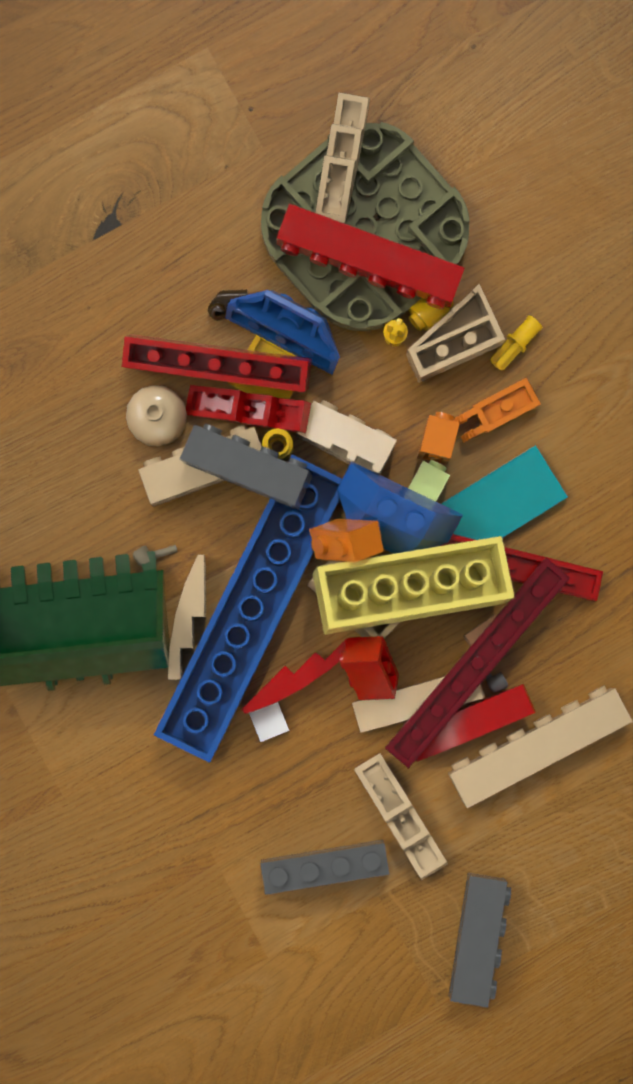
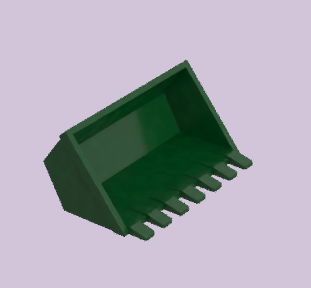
[0,551,170,691]

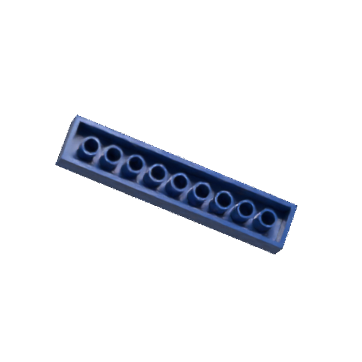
[154,455,342,763]

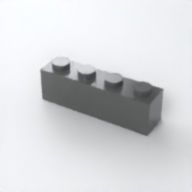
[180,424,313,510]
[260,839,389,895]
[448,872,511,1008]

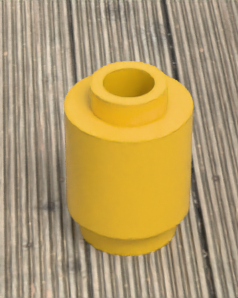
[408,298,454,331]
[262,429,293,461]

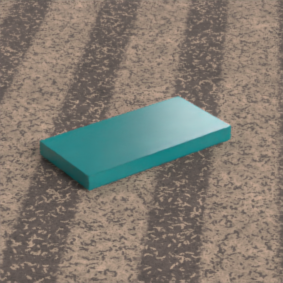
[441,445,568,540]

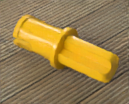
[490,315,543,371]
[383,318,408,347]

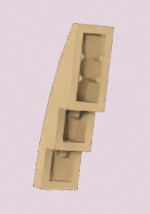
[315,93,370,223]
[168,555,206,680]
[352,676,485,733]
[354,753,448,880]

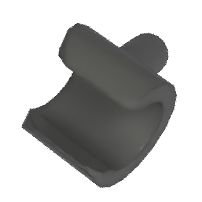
[485,672,508,693]

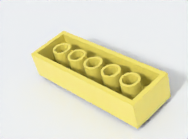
[313,536,515,635]

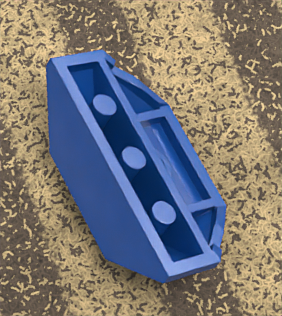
[225,290,340,375]
[337,461,463,554]

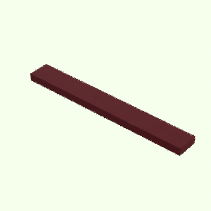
[384,558,570,769]

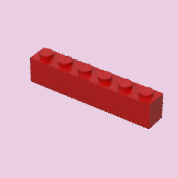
[276,203,465,310]
[121,334,312,392]

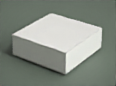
[249,702,289,742]

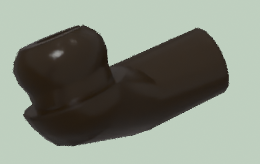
[208,289,248,321]

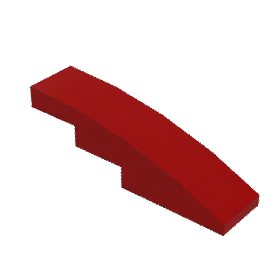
[186,385,311,433]
[241,638,347,714]
[416,683,536,762]

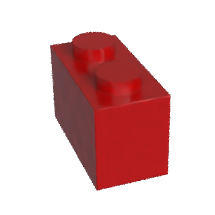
[340,636,399,700]

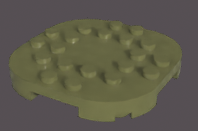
[261,122,470,331]

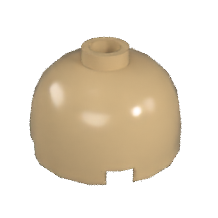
[126,385,187,446]

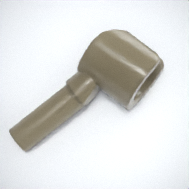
[133,545,178,566]

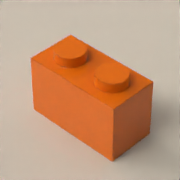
[417,412,460,465]
[310,519,384,562]

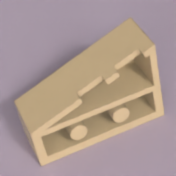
[406,284,505,383]
[297,400,397,475]

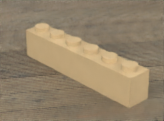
[448,685,633,808]

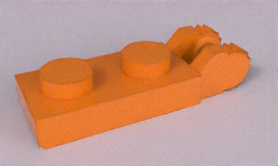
[453,377,541,443]

